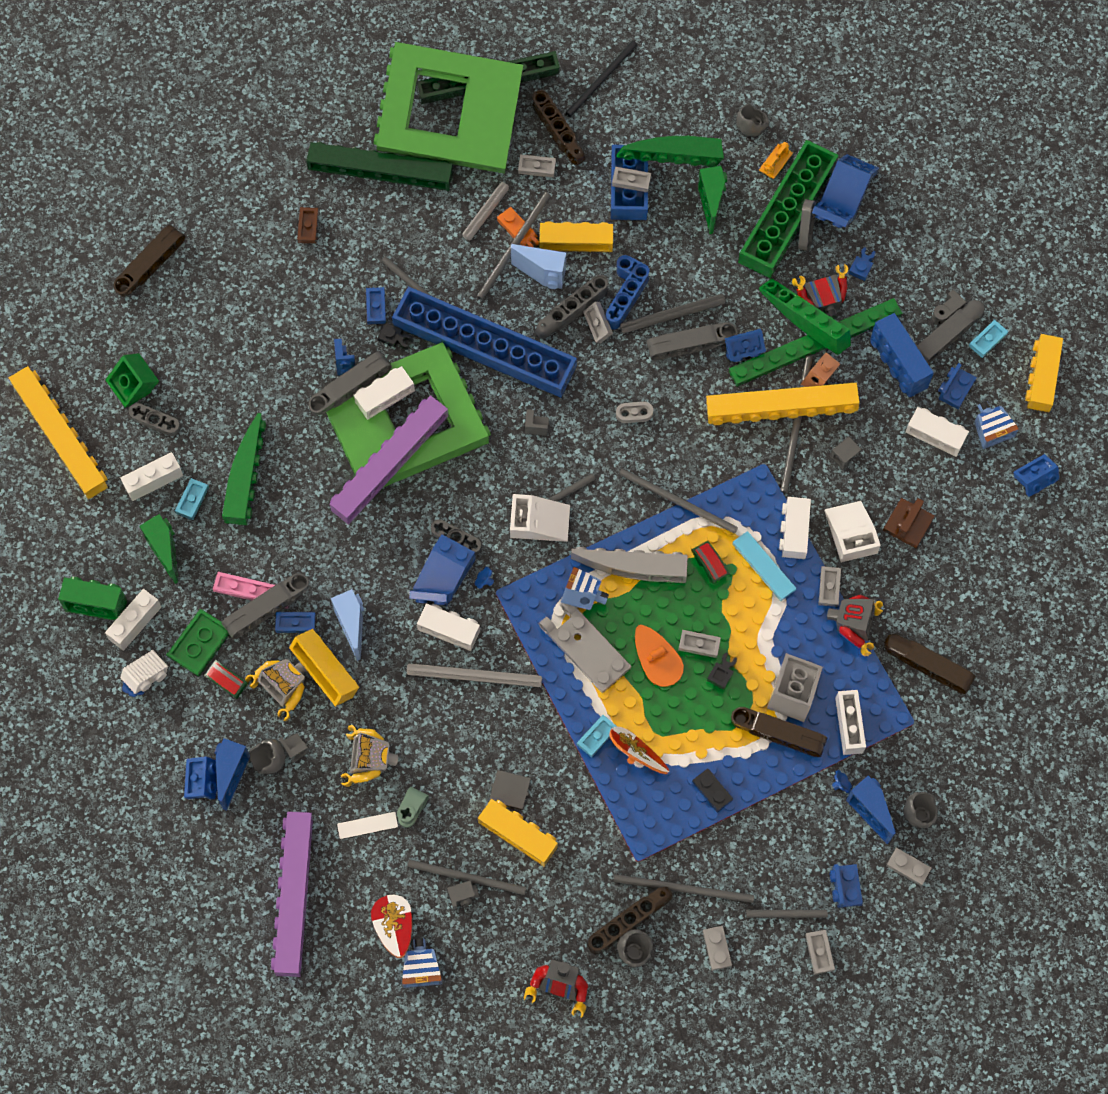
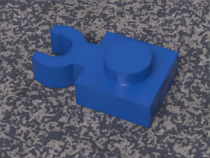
[848,247,875,281]

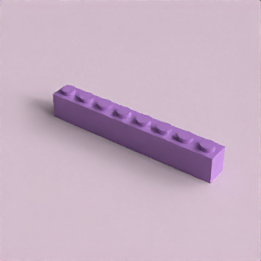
[330,395,448,525]
[271,812,313,977]

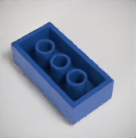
[611,145,648,220]
[870,313,934,398]

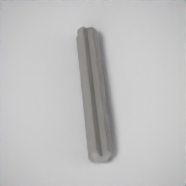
[462,182,509,241]

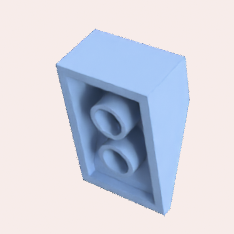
[511,244,566,289]
[331,589,364,661]

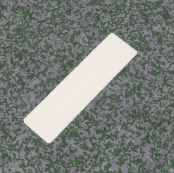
[337,812,398,839]

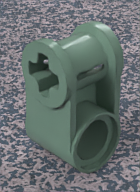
[397,787,429,828]

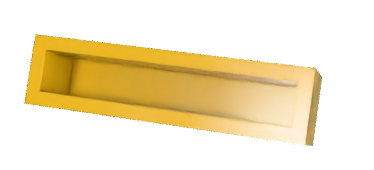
[540,221,613,252]
[1025,334,1063,412]
[289,629,359,707]
[478,799,558,867]

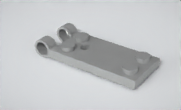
[538,603,631,693]

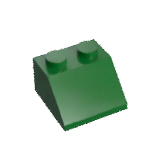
[106,353,159,408]

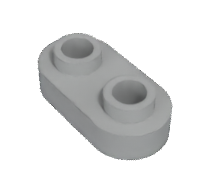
[616,402,653,423]

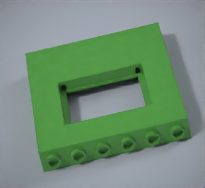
[374,42,523,174]
[326,342,491,487]

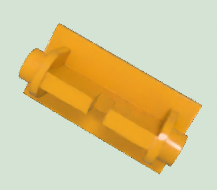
[759,142,793,179]

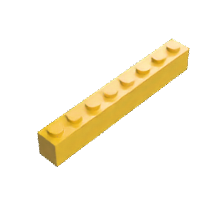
[8,366,108,500]
[706,383,859,425]

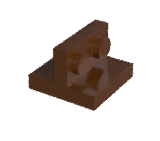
[883,498,935,549]

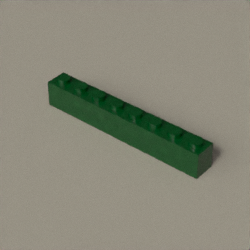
[416,51,560,105]
[306,142,453,191]

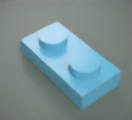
[969,320,1008,358]
[175,478,209,520]
[577,715,617,758]

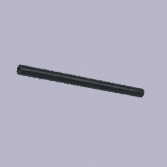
[566,40,637,117]

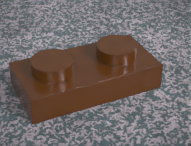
[297,207,319,244]

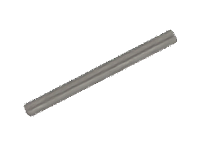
[407,663,542,687]

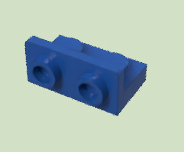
[725,329,766,362]
[334,339,355,375]
[938,363,977,409]
[1013,454,1059,497]
[184,756,217,800]
[830,864,863,908]

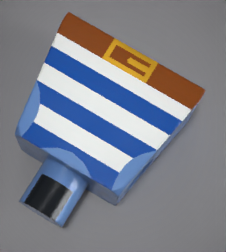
[975,401,1019,449]
[561,567,609,610]
[402,938,442,988]

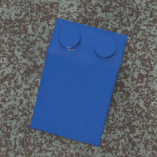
[413,534,476,607]
[215,738,250,811]
[846,776,896,844]

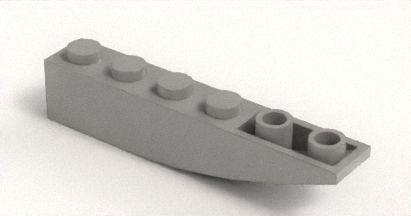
[571,547,687,583]

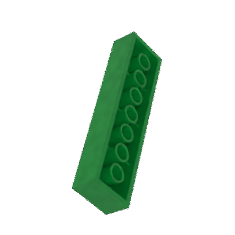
[738,140,839,279]

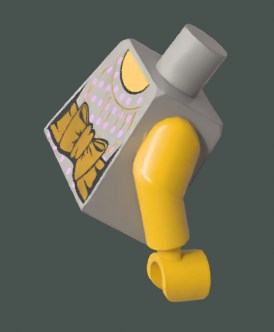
[245,659,307,721]
[341,725,398,787]

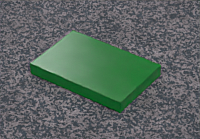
[166,609,229,677]

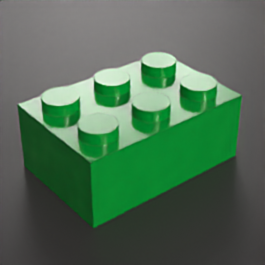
[58,577,128,621]

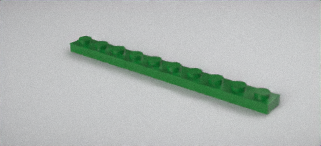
[728,298,902,387]

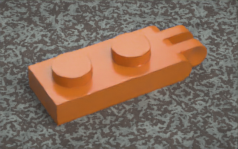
[497,207,539,247]

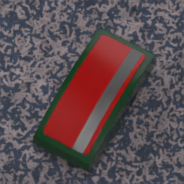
[691,541,730,583]
[204,660,248,699]

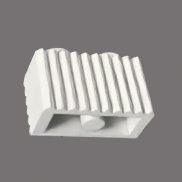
[121,650,168,694]

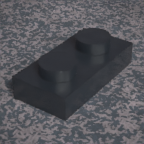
[692,768,733,812]

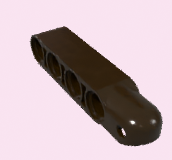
[533,90,585,166]
[114,224,186,297]
[884,634,976,695]
[731,707,827,757]
[588,887,673,954]

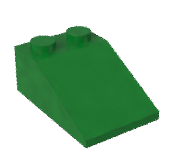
[698,166,727,234]
[139,514,178,584]

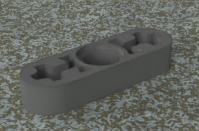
[798,199,816,251]
[129,403,181,436]
[431,520,481,556]

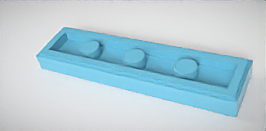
[732,531,796,601]

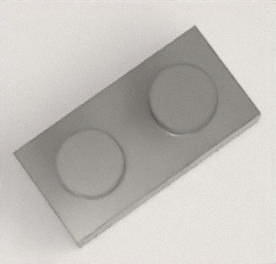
[518,154,556,178]
[612,167,651,192]
[583,302,613,343]
[818,566,841,607]
[679,630,721,658]
[886,847,932,886]
[702,926,732,971]
[805,930,835,975]

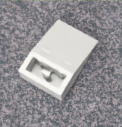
[510,494,570,542]
[824,501,881,562]

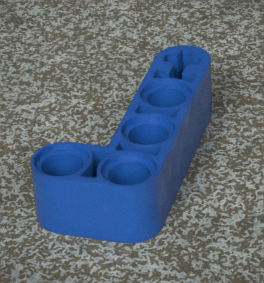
[606,255,649,330]

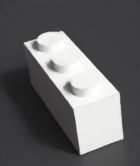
[354,366,415,420]
[906,407,969,457]
[120,452,183,501]
[779,497,811,559]
[105,589,161,651]
[417,604,480,651]
[835,690,866,755]

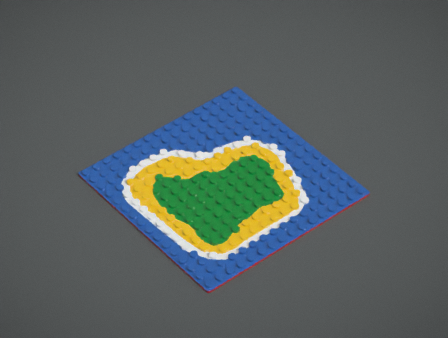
[496,464,914,862]

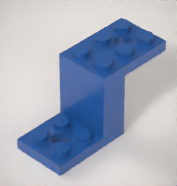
[812,154,879,228]

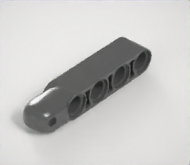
[535,275,608,339]
[917,300,985,365]
[646,322,738,361]
[309,351,392,415]
[222,573,309,639]

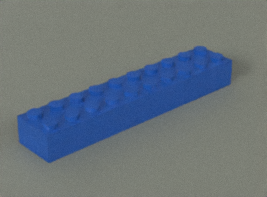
[392,286,577,398]

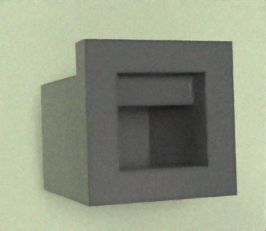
[447,881,479,911]

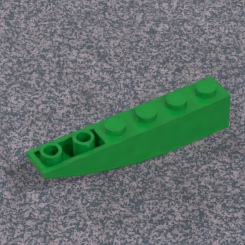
[617,136,724,167]
[759,278,851,355]
[222,413,266,525]

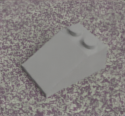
[767,653,823,722]

